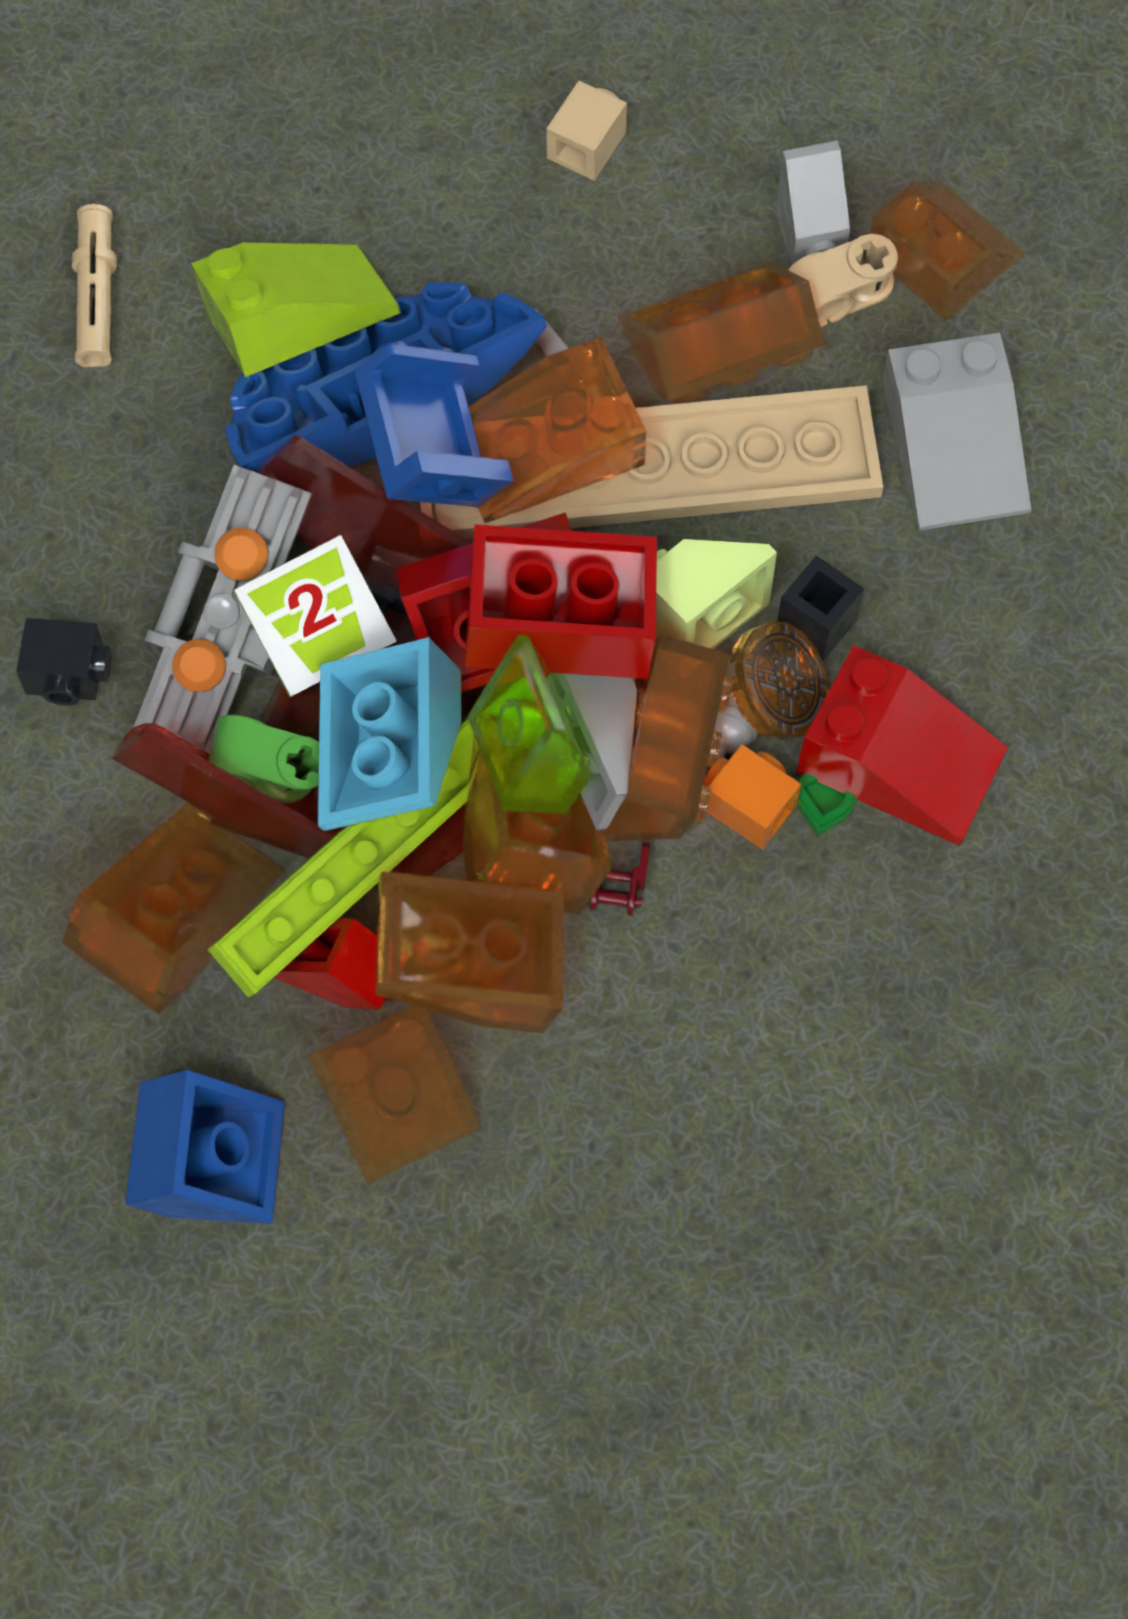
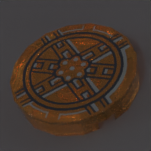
[730,621,829,741]

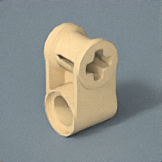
[785,234,898,328]

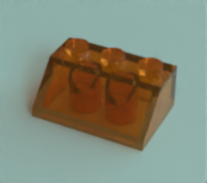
[618,261,825,404]
[596,634,733,841]

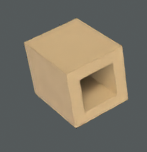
[546,81,627,181]

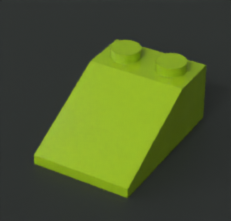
[191,242,400,377]

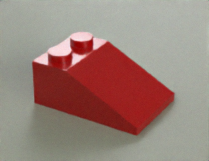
[796,645,1008,846]

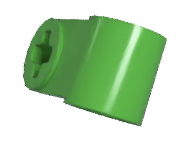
[205,715,319,803]

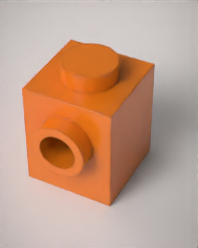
[703,744,801,850]

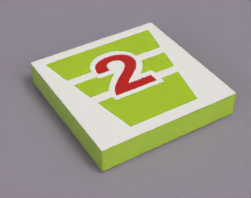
[233,535,396,697]

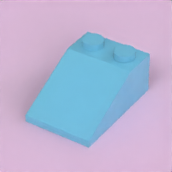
[318,637,461,831]

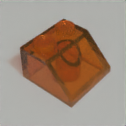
[870,184,1024,321]
[309,1001,480,1184]

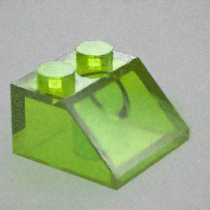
[467,635,593,814]

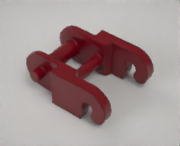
[584,835,650,916]

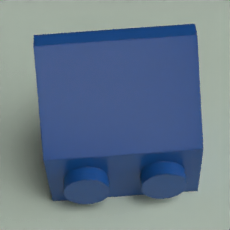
[125,1070,285,1224]

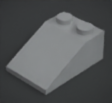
[882,332,1032,531]

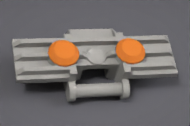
[133,465,312,759]

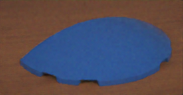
[225,282,547,477]

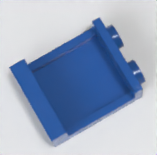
[355,341,513,507]

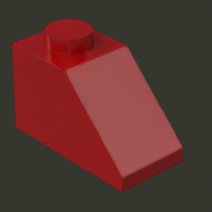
[273,918,405,1010]

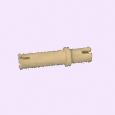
[72,204,117,367]

